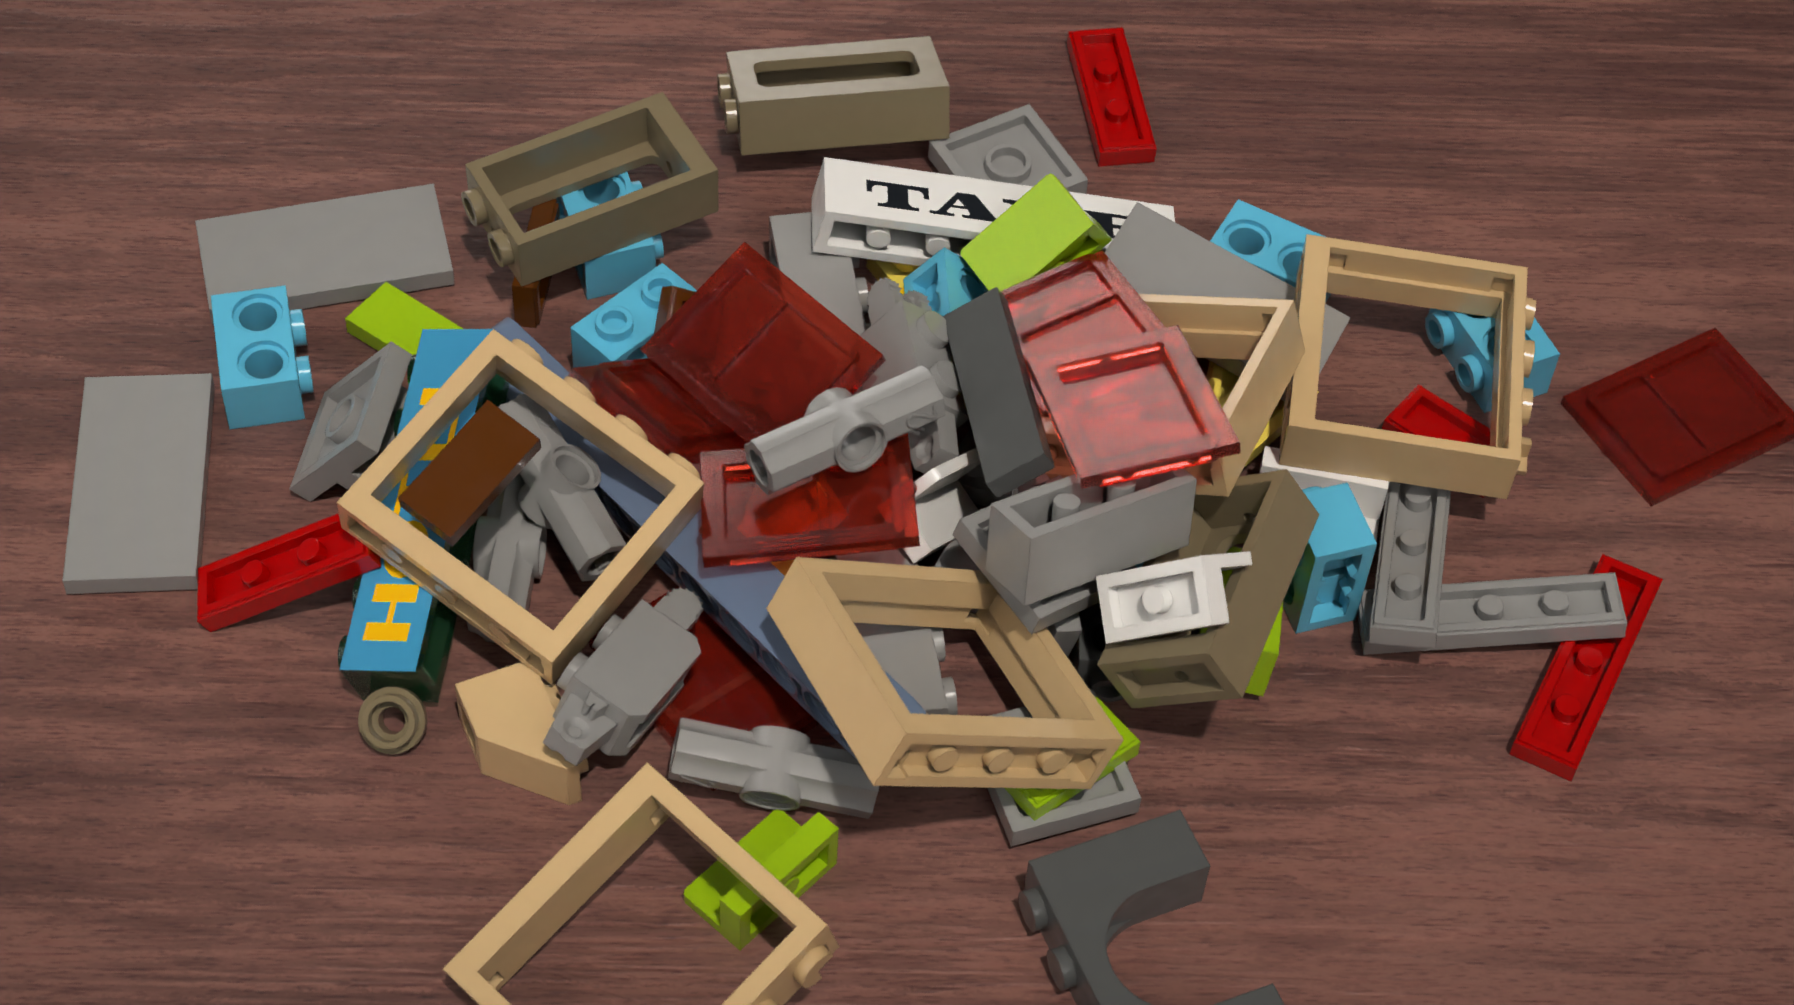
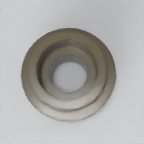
[358,686,427,754]

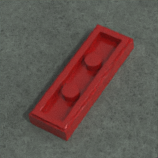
[1067,27,1157,167]
[197,513,381,632]

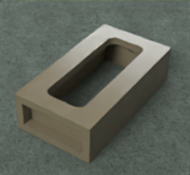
[717,36,950,155]
[461,92,719,287]
[1097,469,1319,708]

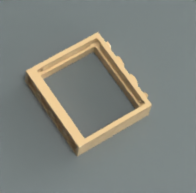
[1279,234,1536,499]
[1023,291,1305,497]
[337,329,704,685]
[766,557,1124,789]
[443,762,839,1005]

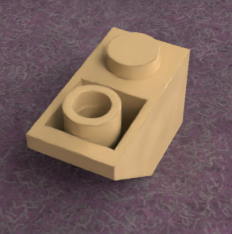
[455,662,589,805]

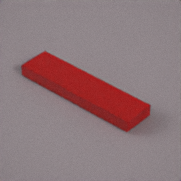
[1509,554,1663,782]

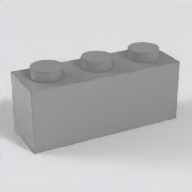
[985,446,1197,606]

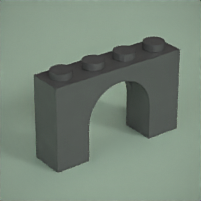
[1019,810,1284,1005]

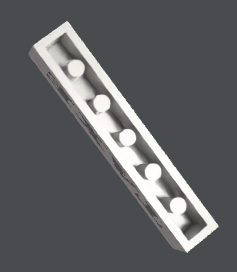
[811,157,1175,288]

